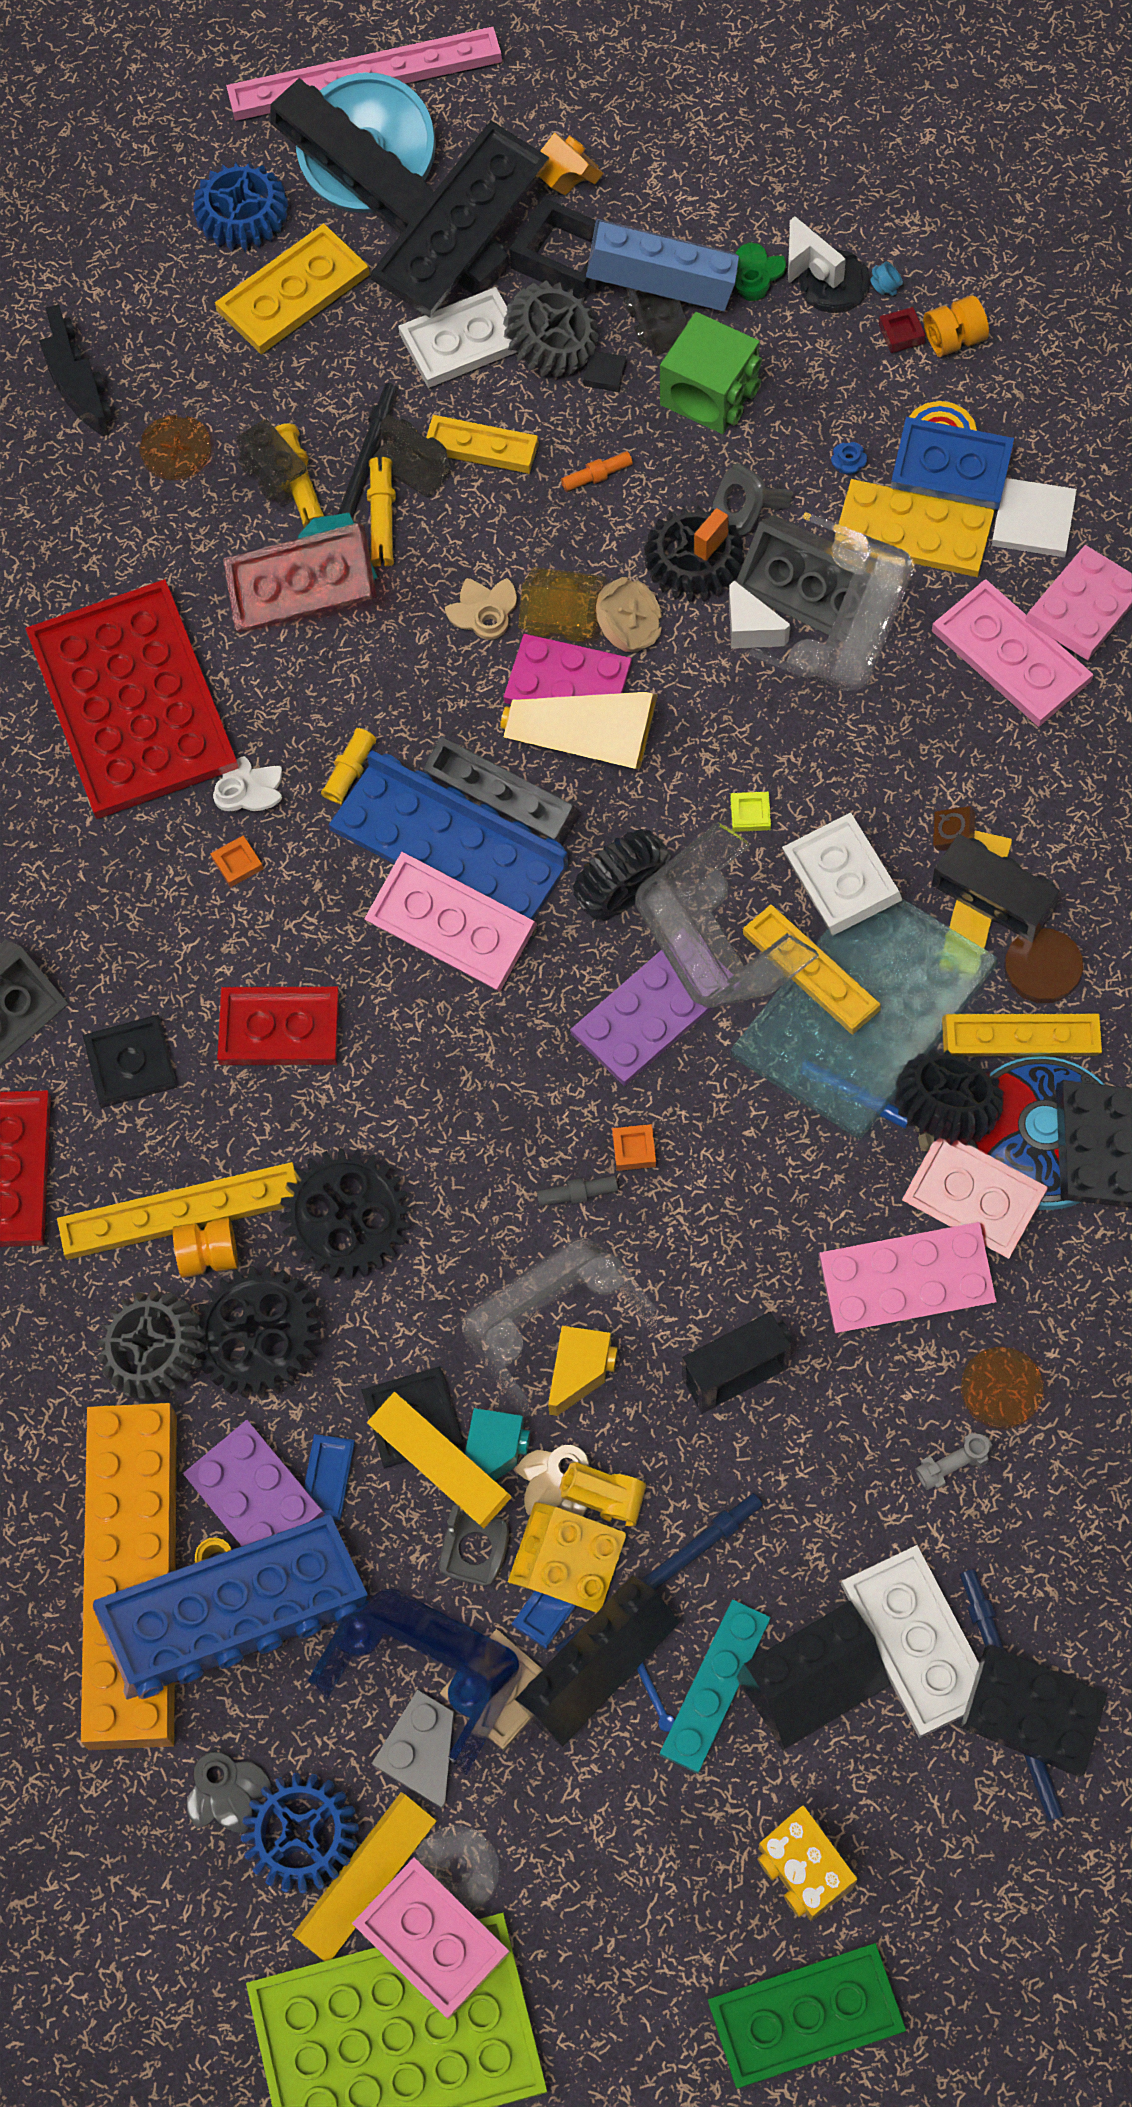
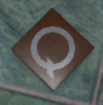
[933,806,975,851]

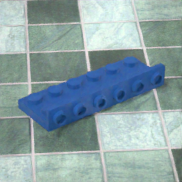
[329,750,568,921]
[93,1514,368,1700]

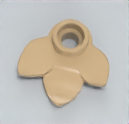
[445,578,517,640]
[516,1445,589,1517]

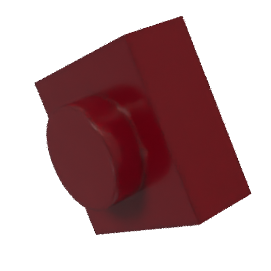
[879,307,925,353]

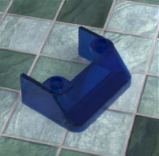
[307,1589,522,1775]

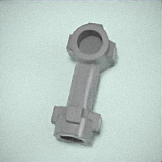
[915,1432,992,1490]

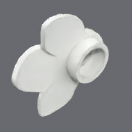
[213,756,282,811]

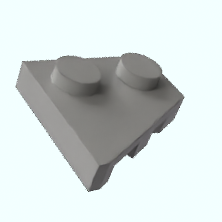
[372,1690,454,1809]

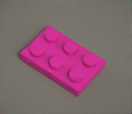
[503,634,632,704]

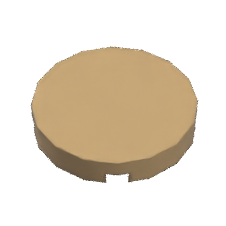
[596,577,662,652]

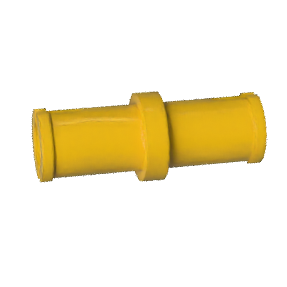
[321,728,377,805]

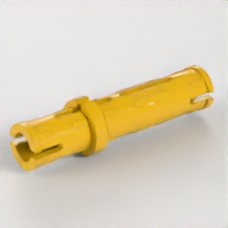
[367,457,396,567]

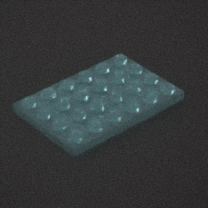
[730,899,998,1140]

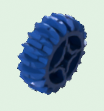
[193,161,288,252]
[241,1773,359,1894]

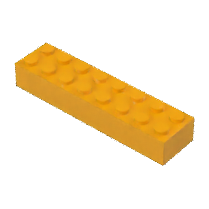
[81,1403,177,1750]

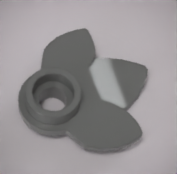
[187,1752,272,1833]

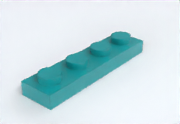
[659,1599,771,1774]

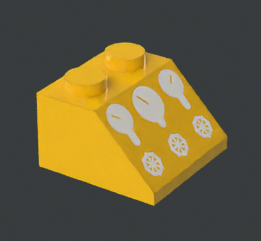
[757,1805,857,1921]

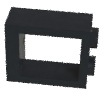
[509,198,603,302]
[682,1311,793,1414]

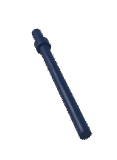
[554,1493,763,1652]
[960,1569,1064,1822]

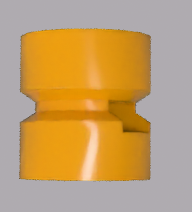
[923,295,989,357]
[173,1217,238,1278]

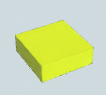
[730,792,771,832]

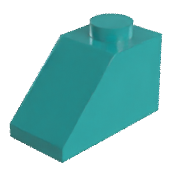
[465,1408,531,1481]

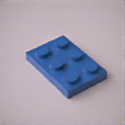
[890,417,1014,510]

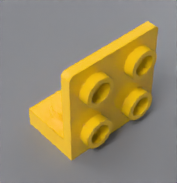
[508,1502,626,1613]

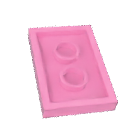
[1025,545,1132,660]
[352,1858,510,2020]

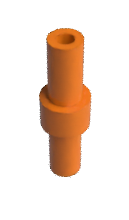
[561,451,633,492]

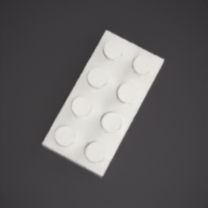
[841,1545,979,1738]

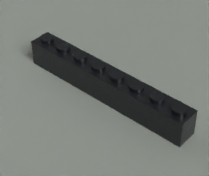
[270,78,509,295]

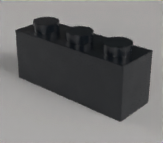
[932,834,1060,943]

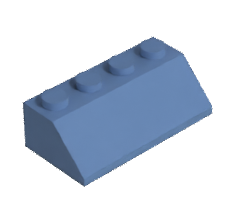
[586,219,739,311]

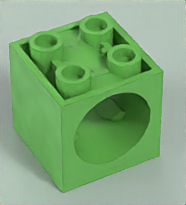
[660,312,762,434]

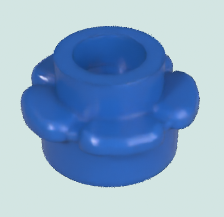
[831,442,867,475]

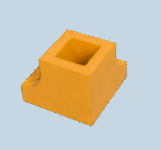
[539,133,604,195]

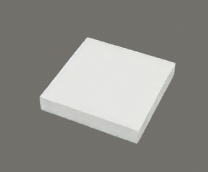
[992,478,1077,557]

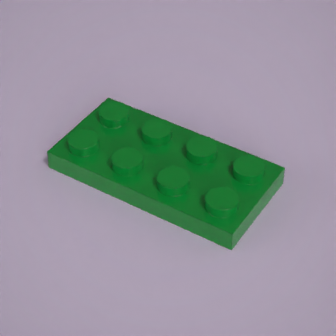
[707,1943,906,2090]

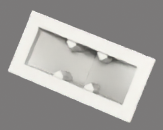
[729,581,790,648]

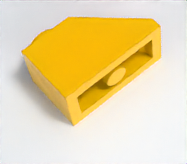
[548,1326,618,1416]

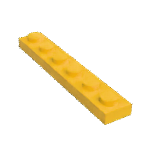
[57,1162,298,1260]

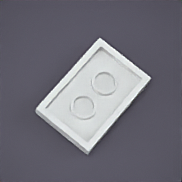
[398,287,518,388]
[782,813,902,936]

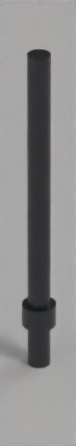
[338,383,398,518]

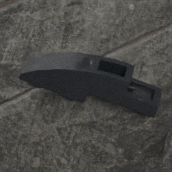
[39,304,113,436]

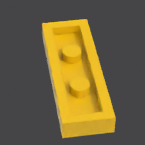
[424,415,539,474]

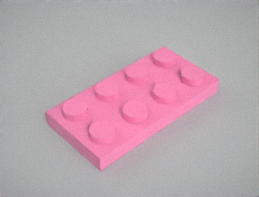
[932,579,1093,727]
[365,852,537,992]
[818,1222,996,1333]

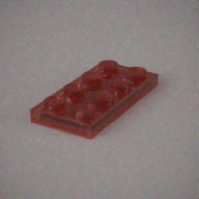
[223,523,377,632]

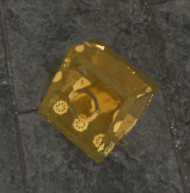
[518,567,606,641]

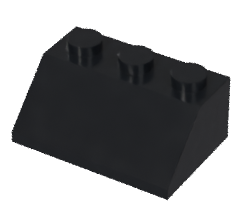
[736,1600,890,1751]

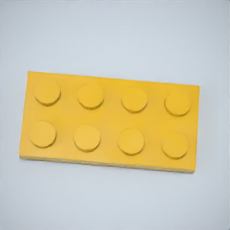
[215,223,370,354]
[834,479,994,577]

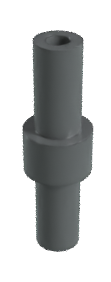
[536,1176,618,1207]

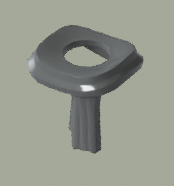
[712,463,793,535]
[439,1505,509,1586]

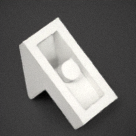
[788,217,846,288]

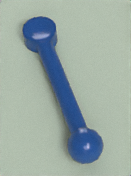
[637,1662,675,1732]

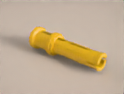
[267,423,324,528]

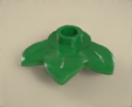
[734,242,786,301]

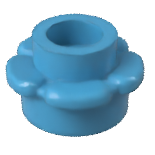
[870,261,903,296]

